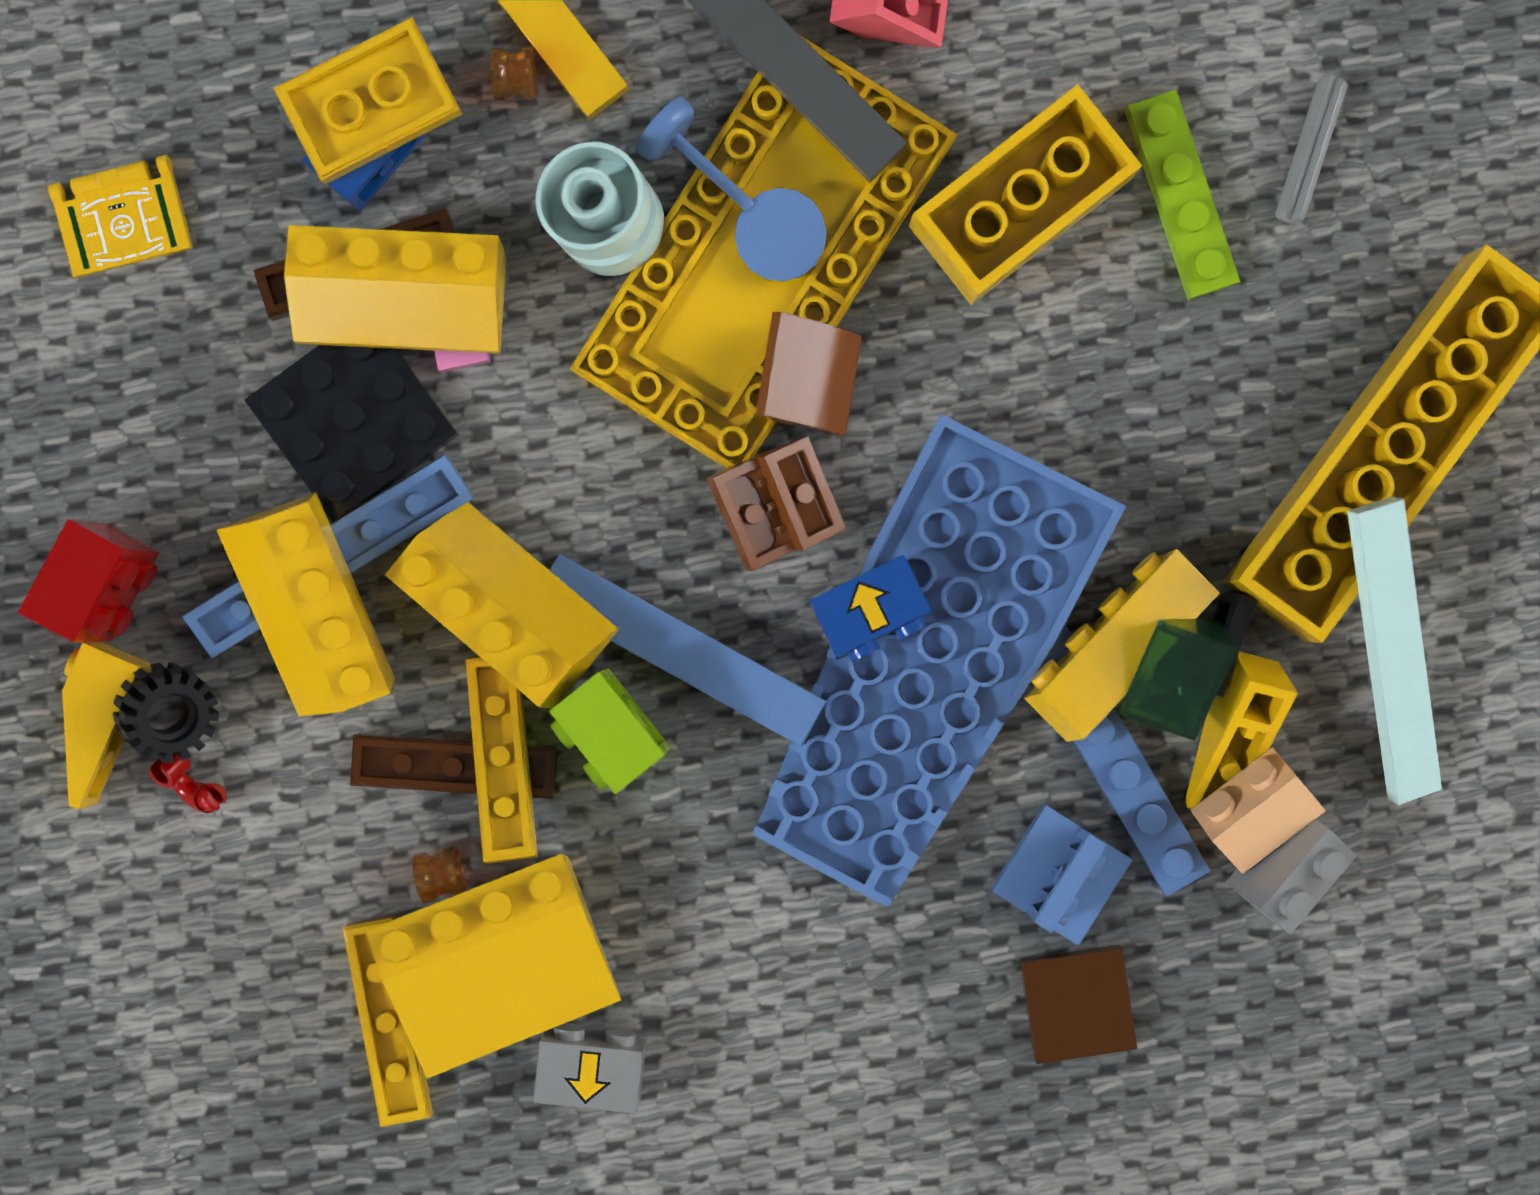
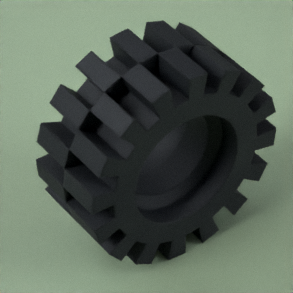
[113,662,219,763]

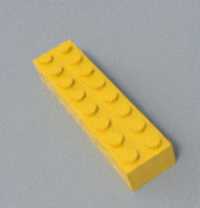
[1222,244,1540,643]

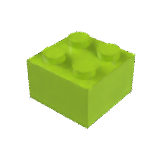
[549,668,671,794]

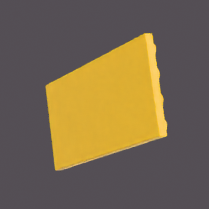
[570,35,958,469]

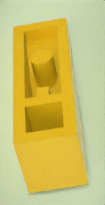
[62,642,152,810]
[1185,651,1298,809]

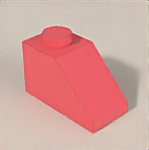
[829,0,948,48]

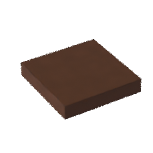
[1019,945,1137,1064]

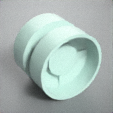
[536,142,664,276]

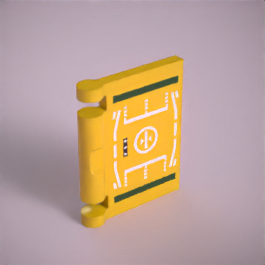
[48,155,193,278]

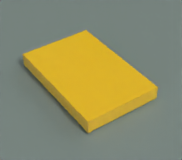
[273,17,463,185]

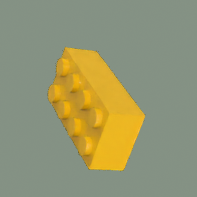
[909,84,1142,306]

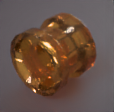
[490,47,538,101]
[412,845,467,904]

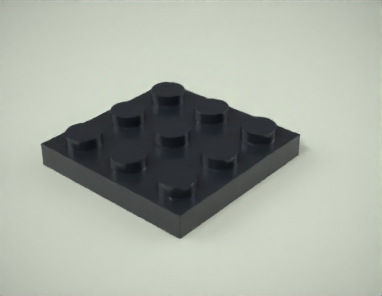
[244,345,460,522]

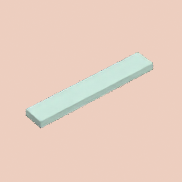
[1347,496,1442,805]

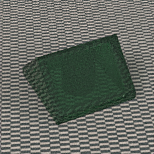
[1118,619,1238,741]

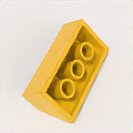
[284,225,507,354]
[217,492,395,717]
[385,502,620,708]

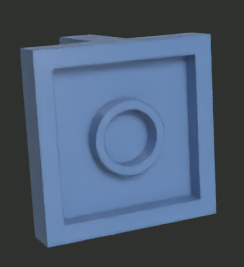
[990,803,1133,946]

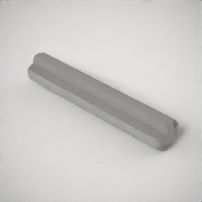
[1275,75,1348,225]

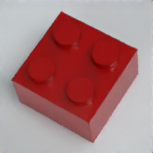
[17,519,160,643]

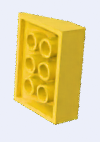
[365,854,622,1079]

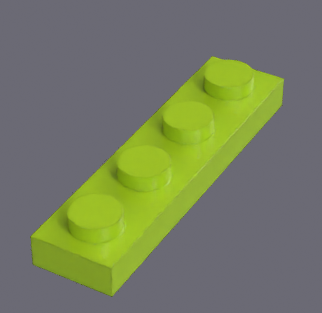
[1124,89,1240,301]

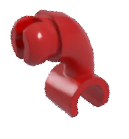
[149,754,227,813]

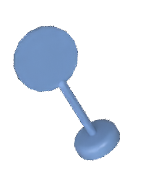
[635,96,827,282]

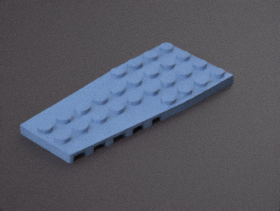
[753,414,1126,906]

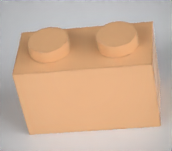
[1190,747,1326,874]

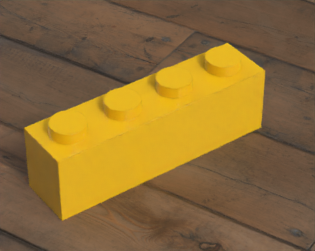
[1024,549,1220,742]

